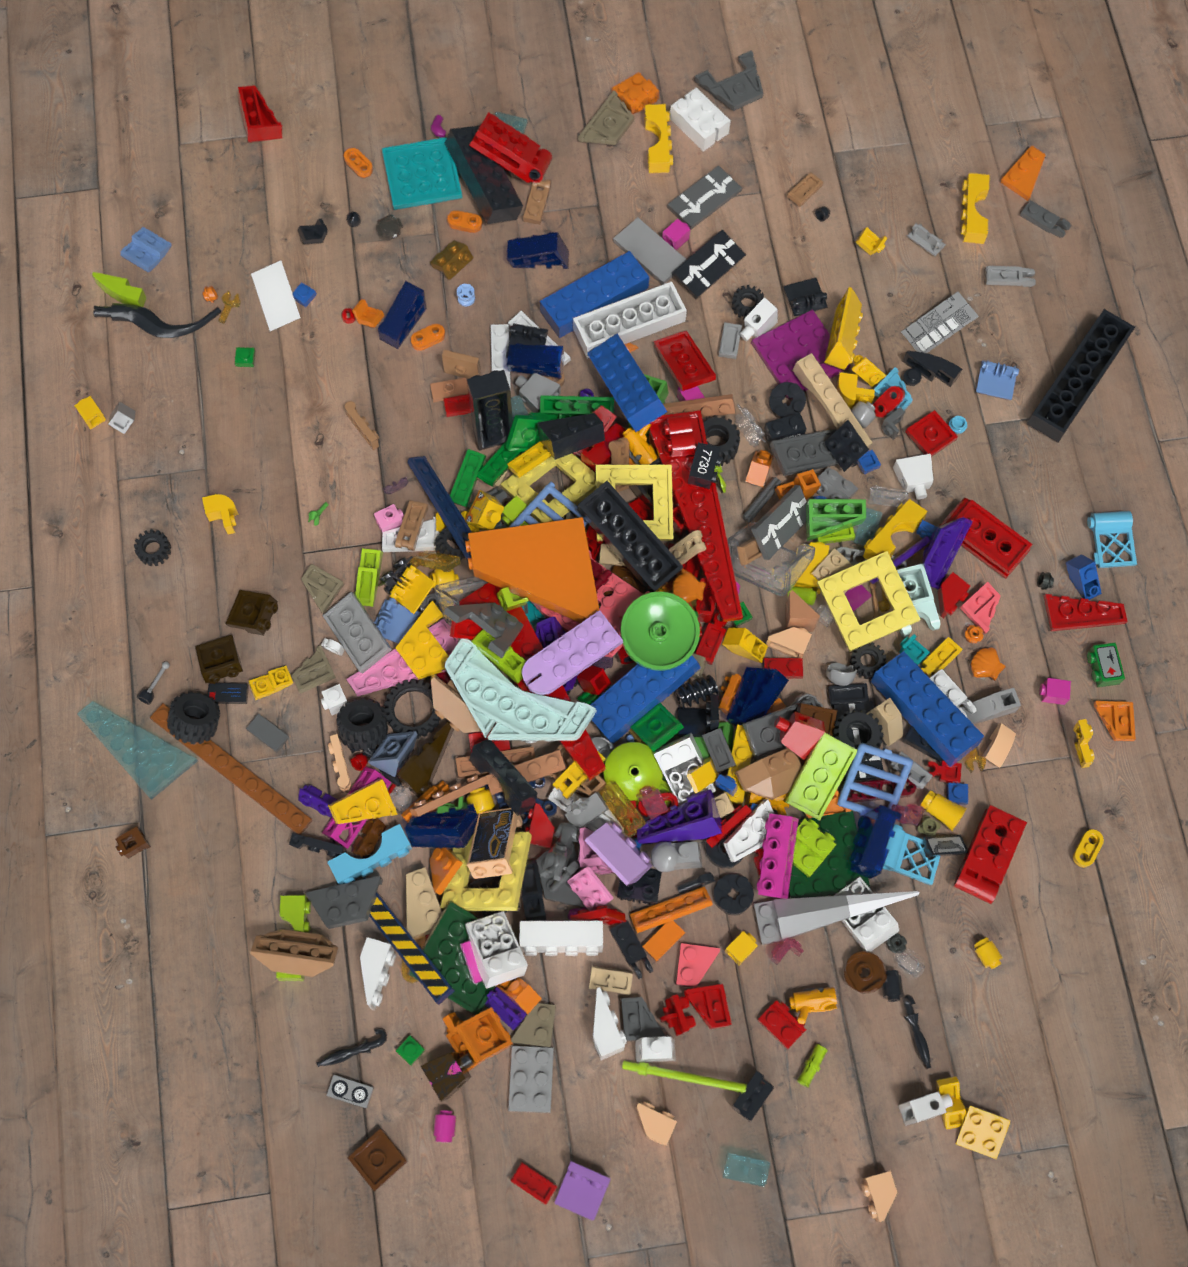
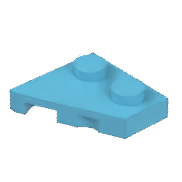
[873,367,913,411]

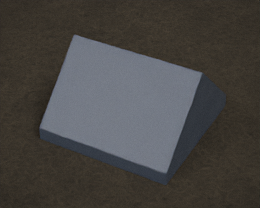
[368,731,417,777]

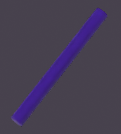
[870,536,931,584]

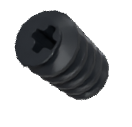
[676,675,719,709]

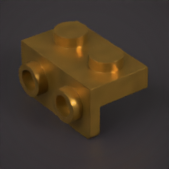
[430,240,473,280]

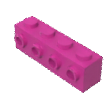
[757,814,799,899]

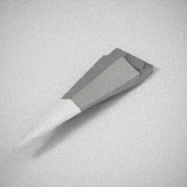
[754,891,920,945]

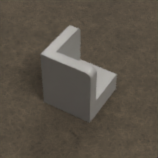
[108,401,136,434]

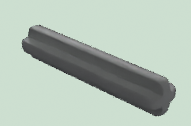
[743,477,781,523]

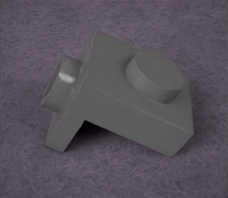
[881,407,905,440]

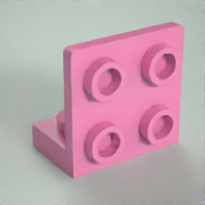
[578,827,614,875]
[567,866,613,911]

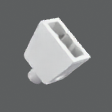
[739,297,778,341]
[893,454,933,500]
[635,1036,676,1063]
[898,1092,953,1126]

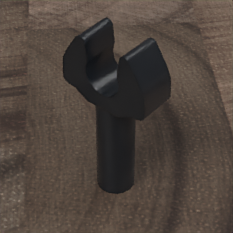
[677,872,715,893]

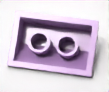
[584,822,653,885]

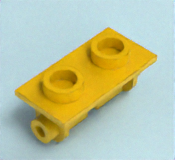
[851,355,886,387]

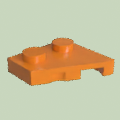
[1093,701,1136,742]
[429,843,463,895]

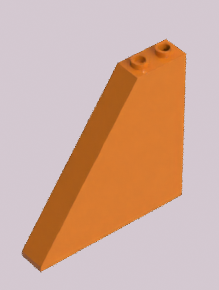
[465,517,599,623]

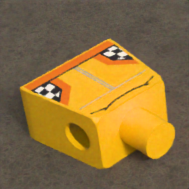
[465,490,504,531]

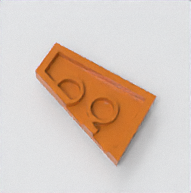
[1000,146,1046,201]

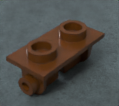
[351,818,387,859]

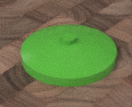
[620,592,700,671]

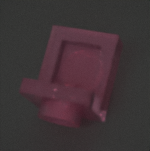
[636,786,668,819]
[890,804,925,826]
[771,938,804,965]

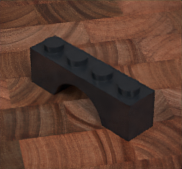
[469,739,538,816]

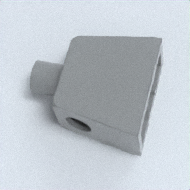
[515,373,561,413]
[672,842,702,870]

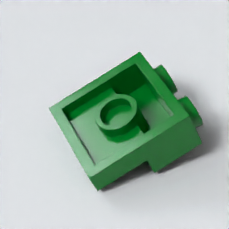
[505,412,550,452]

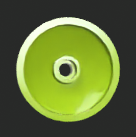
[603,742,663,802]

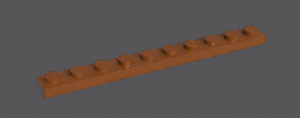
[150,703,313,835]

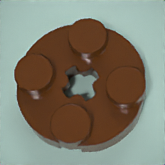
[844,951,887,994]

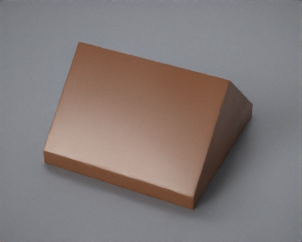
[785,590,820,632]

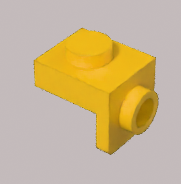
[855,227,887,255]

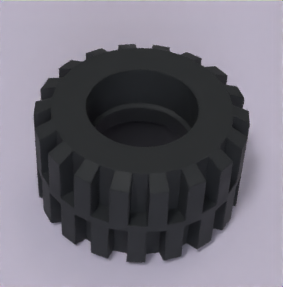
[703,415,740,466]
[167,691,220,745]
[336,698,388,751]
[833,709,884,762]

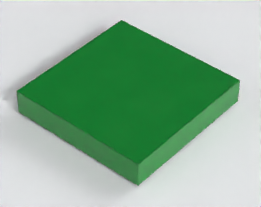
[630,703,684,753]

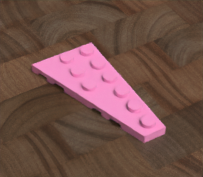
[347,618,459,697]

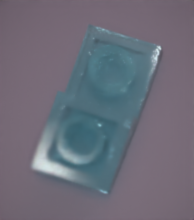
[854,508,883,545]

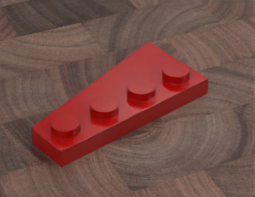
[1043,594,1128,632]

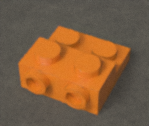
[612,72,659,114]
[455,1007,512,1064]

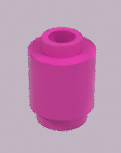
[433,1111,456,1143]

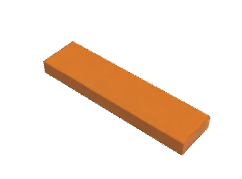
[630,886,713,933]

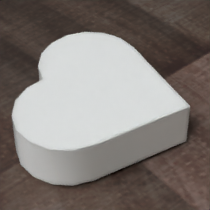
[321,638,345,656]

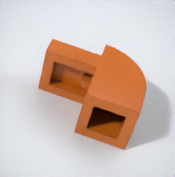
[775,469,821,500]

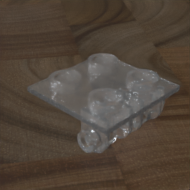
[735,404,766,447]

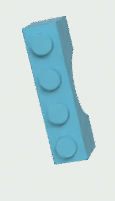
[327,824,412,885]

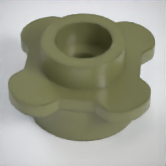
[917,816,941,837]

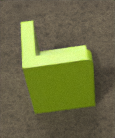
[497,587,529,611]

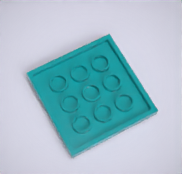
[382,137,462,210]

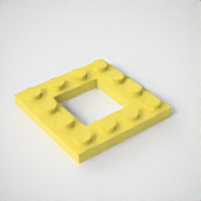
[501,454,596,523]
[595,465,673,541]
[817,551,921,652]
[440,832,532,911]

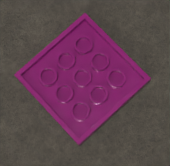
[751,310,851,399]

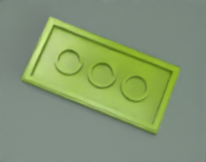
[784,733,857,820]

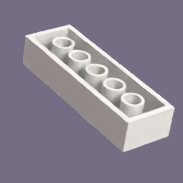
[573,282,687,358]

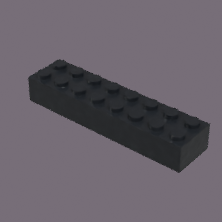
[1027,309,1135,443]

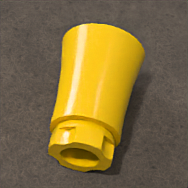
[920,790,967,831]

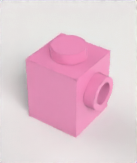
[374,504,404,534]

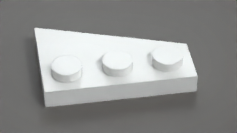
[382,516,440,552]
[723,799,774,862]

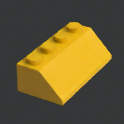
[824,287,863,370]

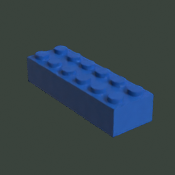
[540,251,649,338]
[587,333,667,432]
[871,651,984,767]
[591,655,701,744]

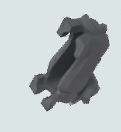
[541,823,579,881]

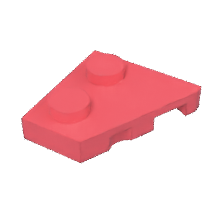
[959,582,1001,634]
[676,943,720,988]

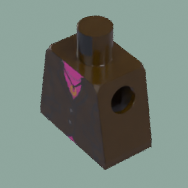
[421,1052,475,1101]

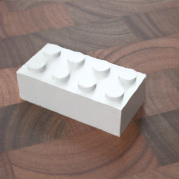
[520,921,603,956]

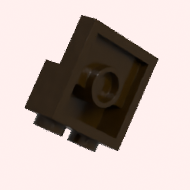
[225,590,278,636]
[195,635,243,684]

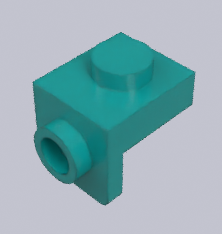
[899,634,930,666]

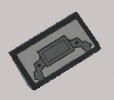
[923,835,968,857]

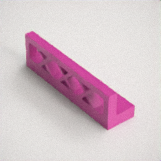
[322,767,392,849]

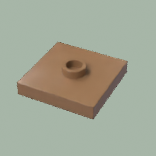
[442,350,481,379]

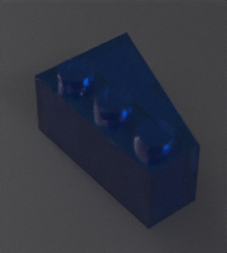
[378,281,427,349]
[506,343,565,379]
[405,804,478,848]
[850,805,902,879]

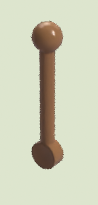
[869,583,881,619]

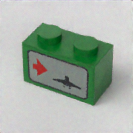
[1087,642,1125,688]

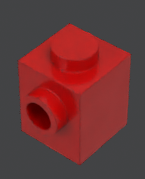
[577,665,611,695]

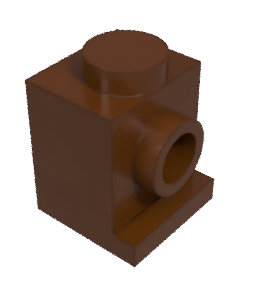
[115,826,150,859]

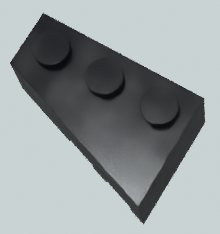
[537,413,605,460]

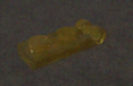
[410,551,461,572]
[599,780,646,837]

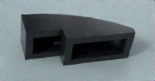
[903,351,962,388]
[521,860,547,921]

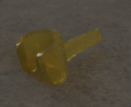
[878,586,891,612]

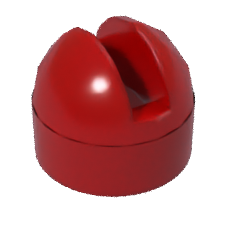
[341,308,356,324]
[350,753,368,771]

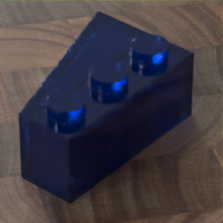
[507,232,569,269]
[726,667,789,727]

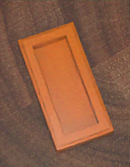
[642,920,685,962]

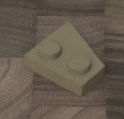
[292,645,336,694]
[511,1003,556,1048]

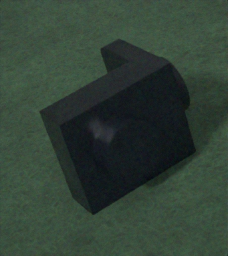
[297,218,328,244]

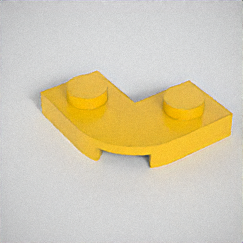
[1073,719,1094,768]

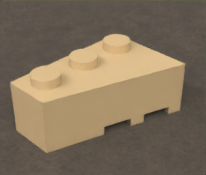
[406,867,442,940]

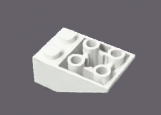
[654,733,716,806]
[834,877,899,952]
[465,911,528,989]
[360,937,396,1010]
[593,987,627,1060]

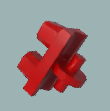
[660,994,696,1036]

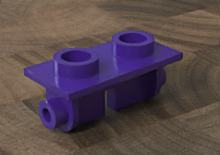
[298,785,338,818]
[485,987,527,1031]

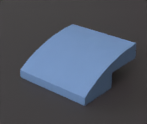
[120,227,171,273]

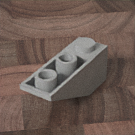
[961,688,1021,725]

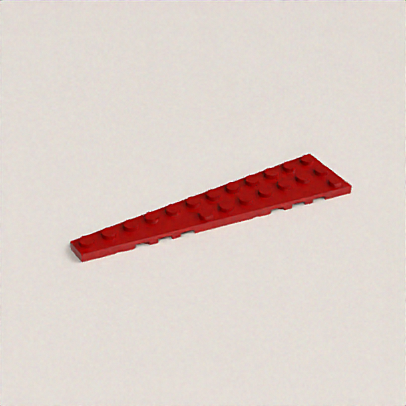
[649,410,743,622]
[456,583,606,781]

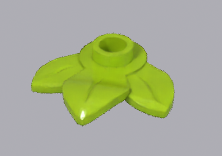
[715,464,727,493]

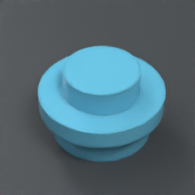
[949,416,967,434]

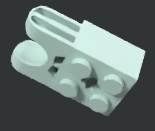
[897,564,940,638]

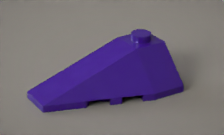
[637,789,722,844]

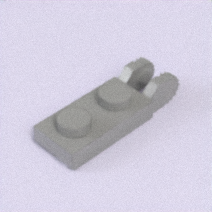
[985,266,1036,287]

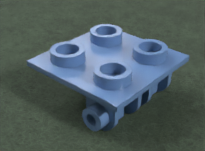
[976,360,1019,400]
[374,598,420,644]

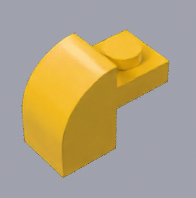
[836,372,875,409]
[202,494,239,535]

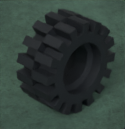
[732,285,764,320]
[434,527,465,563]
[134,529,171,566]
[849,642,886,679]

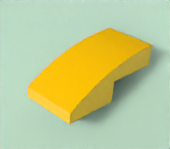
[249,666,293,700]

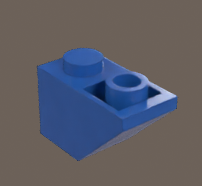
[1066,554,1102,600]

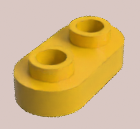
[1073,829,1104,868]

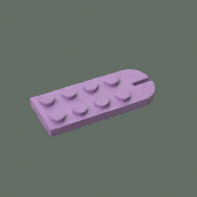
[522,610,623,695]

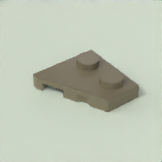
[301,564,344,614]

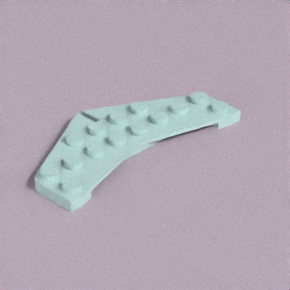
[445,639,597,741]

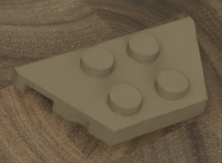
[578,91,634,145]

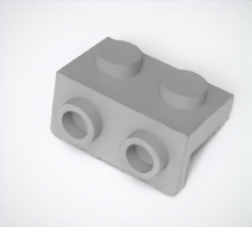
[816,467,859,499]

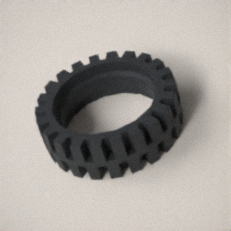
[384,679,441,739]

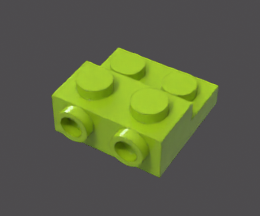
[793,819,836,878]

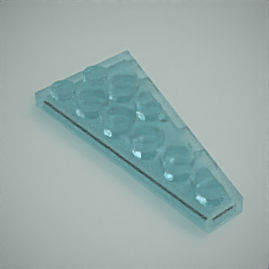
[77,701,198,800]

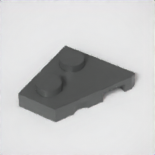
[621,997,665,1041]

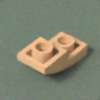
[982,723,1016,768]

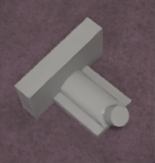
[564,792,609,831]

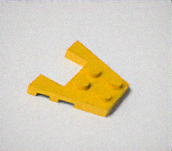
[396,601,449,680]

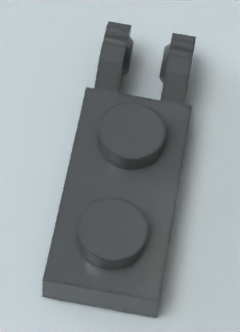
[1020,200,1071,238]

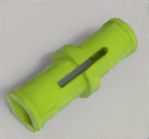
[797,1044,828,1088]

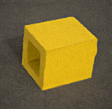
[74,396,106,430]
[724,931,758,966]

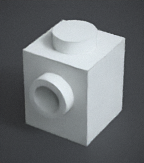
[320,684,347,715]

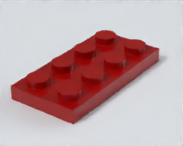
[654,330,716,392]

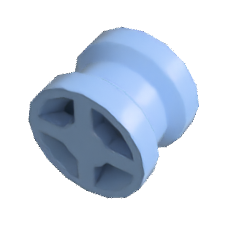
[457,284,475,307]

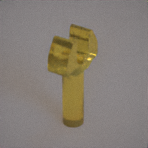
[218,291,241,324]
[965,748,986,773]

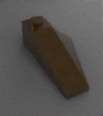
[397,721,454,798]

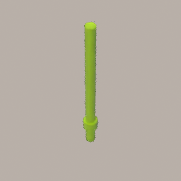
[622,1061,747,1093]

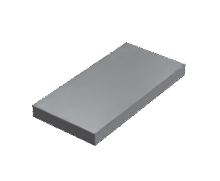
[613,218,687,285]
[322,592,392,674]

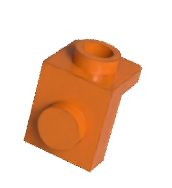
[353,299,385,328]

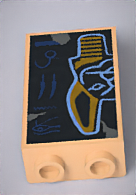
[467,808,523,879]

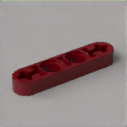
[839,778,917,803]

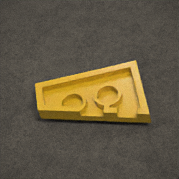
[328,779,398,824]

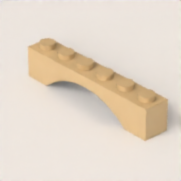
[793,353,872,448]

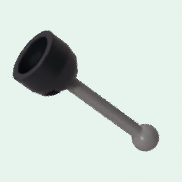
[137,661,170,705]

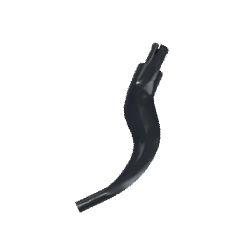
[93,303,222,338]

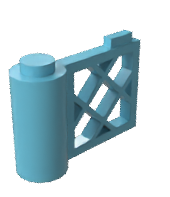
[1087,511,1137,568]
[875,824,940,885]

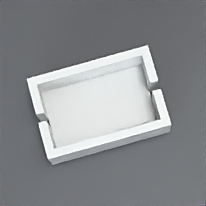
[670,87,731,152]

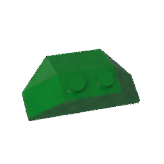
[540,395,614,420]

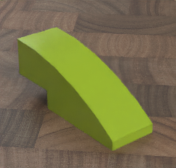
[92,272,146,307]
[355,548,383,607]
[471,629,526,683]

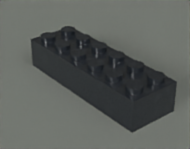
[445,125,523,224]
[467,370,513,451]
[577,481,683,592]

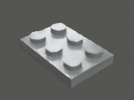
[508,1046,554,1113]

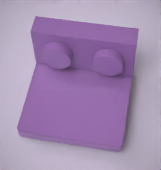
[555,1162,610,1220]

